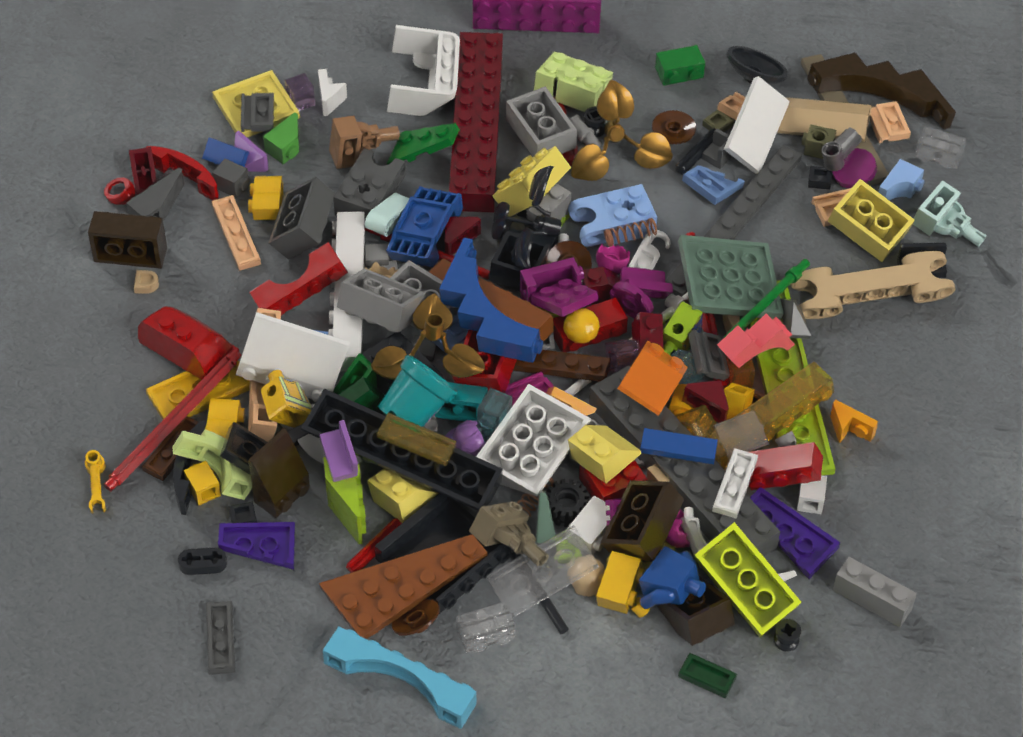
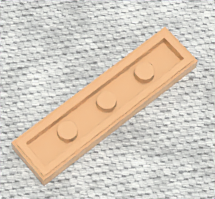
[212,195,261,271]

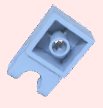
[568,184,657,247]

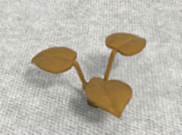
[571,80,673,181]
[371,293,485,380]

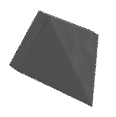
[780,298,811,339]

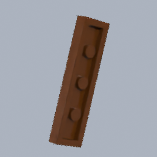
[513,350,611,381]

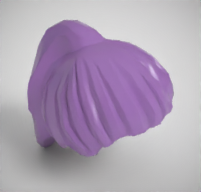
[442,420,486,456]

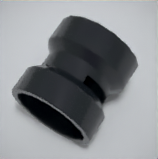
[584,107,606,137]

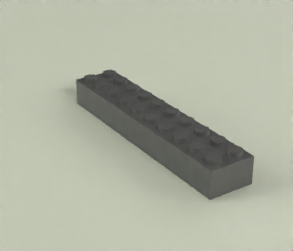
[589,366,780,556]

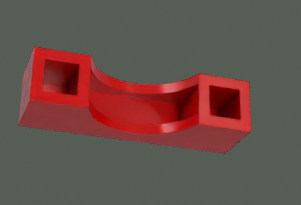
[249,242,348,316]

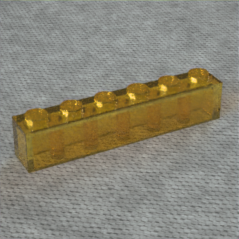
[705,361,834,470]

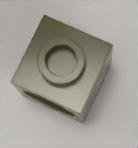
[801,125,837,159]

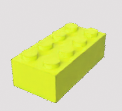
[694,522,801,637]

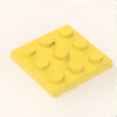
[212,70,300,138]

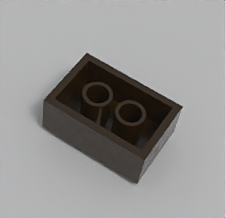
[88,211,167,269]
[600,480,685,562]

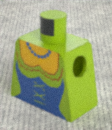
[663,301,703,358]

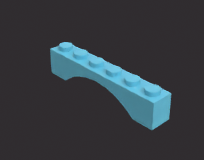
[323,626,476,729]

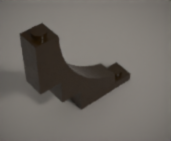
[807,52,956,130]

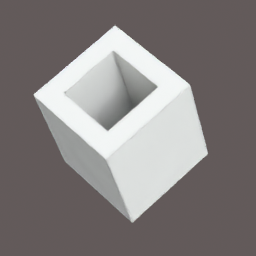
[797,475,827,514]

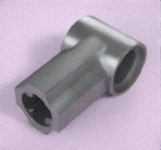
[822,127,862,171]

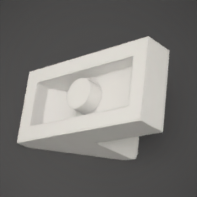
[318,69,347,116]

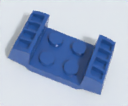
[386,186,463,268]

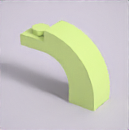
[172,430,252,500]

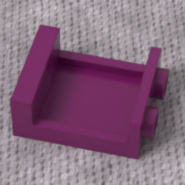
[520,257,584,307]

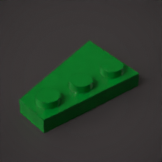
[387,123,460,165]

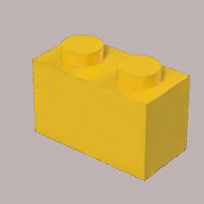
[596,551,645,614]

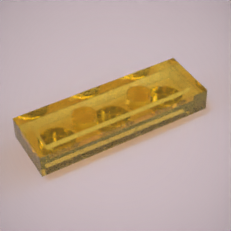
[377,413,456,466]

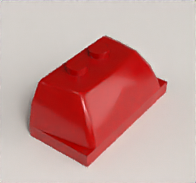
[138,306,239,380]

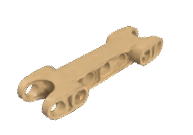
[791,251,956,319]

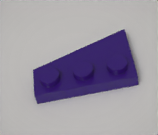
[218,522,295,570]

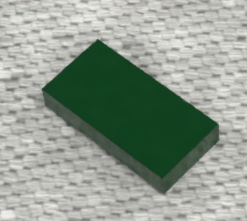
[678,653,737,699]

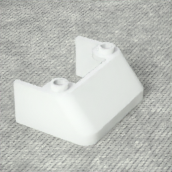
[387,25,460,116]

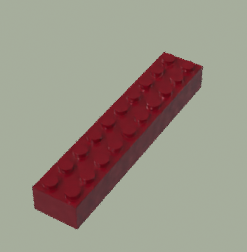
[449,32,503,213]

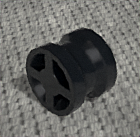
[774,619,801,652]

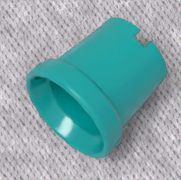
[378,355,458,431]

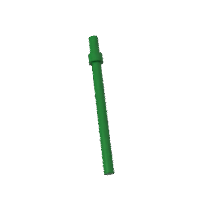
[724,259,810,337]

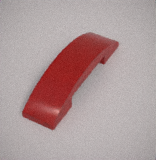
[145,146,219,200]

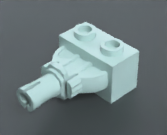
[913,180,987,248]

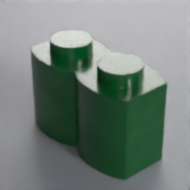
[339,377,385,414]

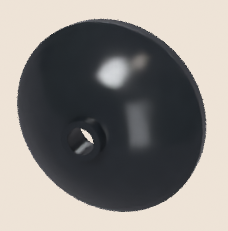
[726,46,788,84]

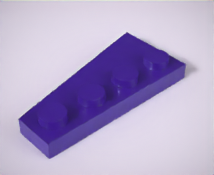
[750,487,840,579]

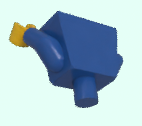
[631,546,706,618]

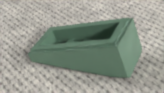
[536,490,556,544]

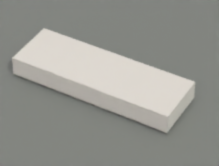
[712,448,758,519]

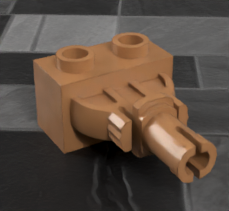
[329,116,400,169]

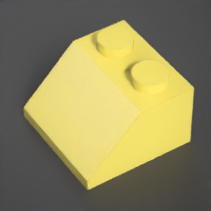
[568,425,641,483]
[367,468,439,523]

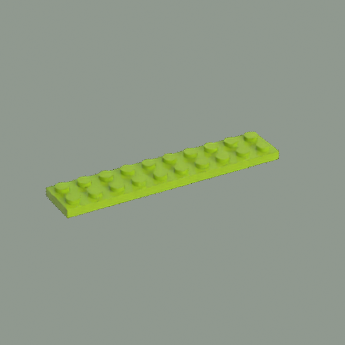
[748,280,836,476]

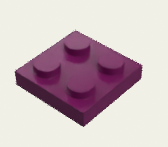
[531,278,598,317]

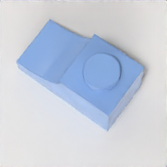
[879,159,925,201]

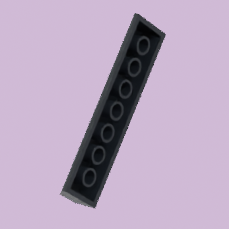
[301,389,503,511]

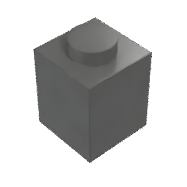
[212,159,249,198]

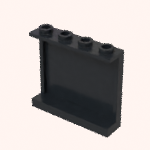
[375,493,511,614]

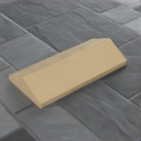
[777,97,872,142]

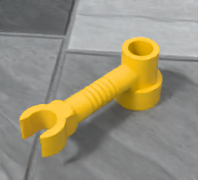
[85,450,106,514]

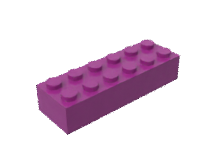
[473,0,601,33]

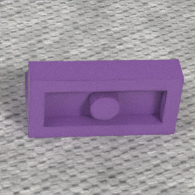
[320,420,358,482]

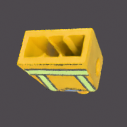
[261,370,312,428]

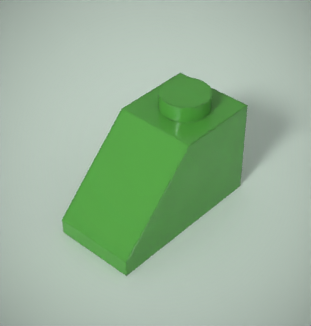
[263,112,299,165]

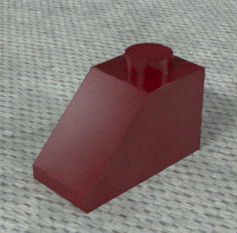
[581,267,620,305]

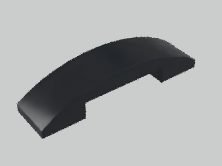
[173,420,207,515]

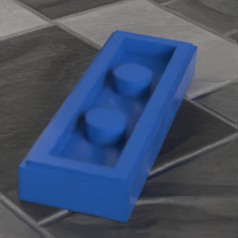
[640,428,718,464]

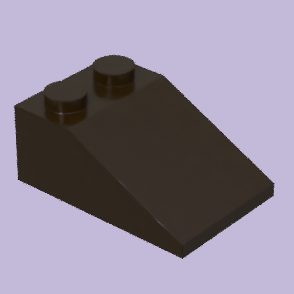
[249,428,310,518]
[656,576,735,646]

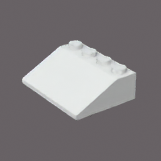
[236,312,350,402]
[476,384,591,497]

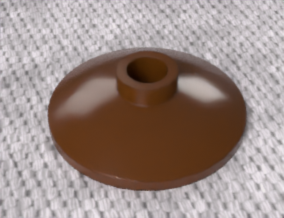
[652,110,696,144]
[546,241,592,270]
[392,600,440,636]

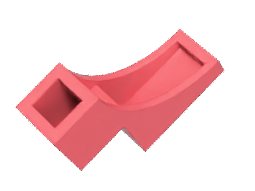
[717,313,795,368]

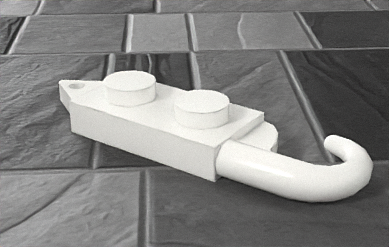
[628,230,671,270]

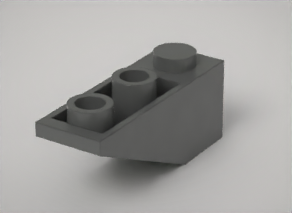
[126,168,184,221]

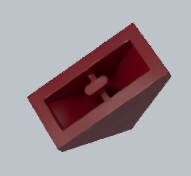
[129,147,157,195]
[445,217,481,256]
[682,380,729,425]

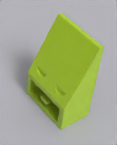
[323,457,367,544]

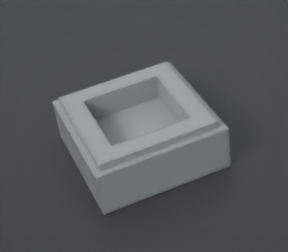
[365,244,389,266]

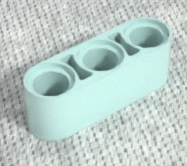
[365,193,410,237]

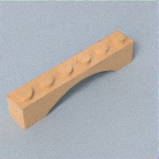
[248,308,281,442]

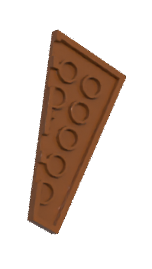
[319,534,488,639]

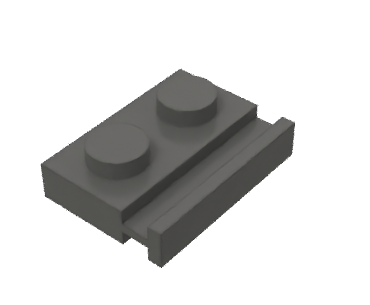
[241,93,274,132]
[688,329,730,381]

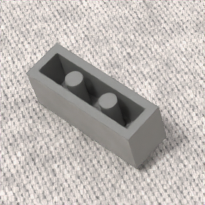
[833,557,917,627]

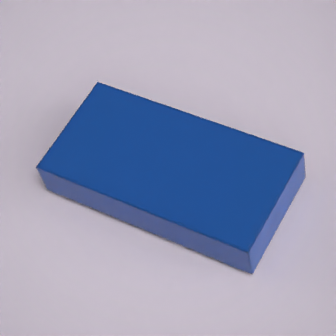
[202,137,249,167]

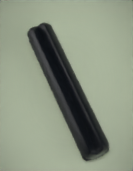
[676,128,716,175]

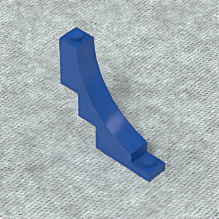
[439,238,543,363]

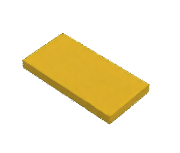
[146,361,250,420]

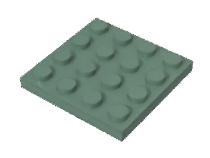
[678,235,784,320]

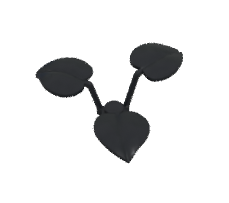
[491,166,561,268]

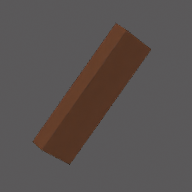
[142,416,199,481]

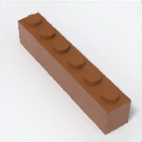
[429,259,554,342]

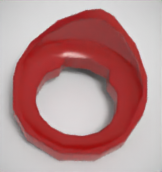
[104,178,136,205]

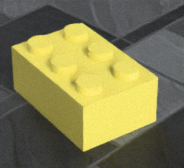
[493,146,571,217]
[828,179,915,262]

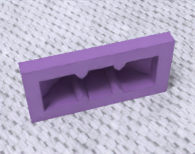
[235,131,269,172]

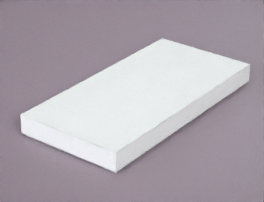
[724,76,790,174]

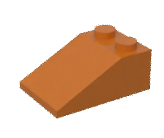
[617,341,688,416]

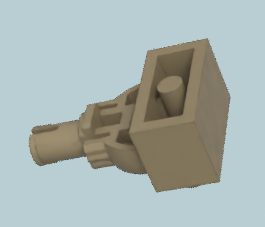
[469,501,549,566]

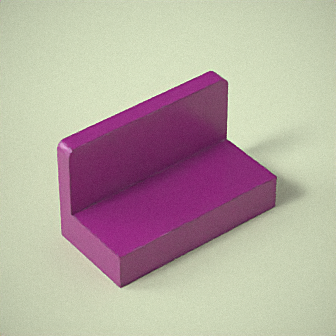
[620,266,673,299]

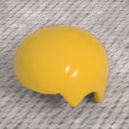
[564,308,600,343]

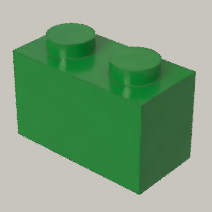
[655,45,705,86]

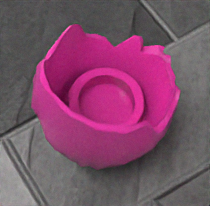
[596,244,630,274]
[665,509,690,548]

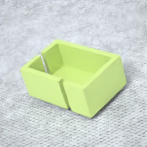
[534,51,613,112]

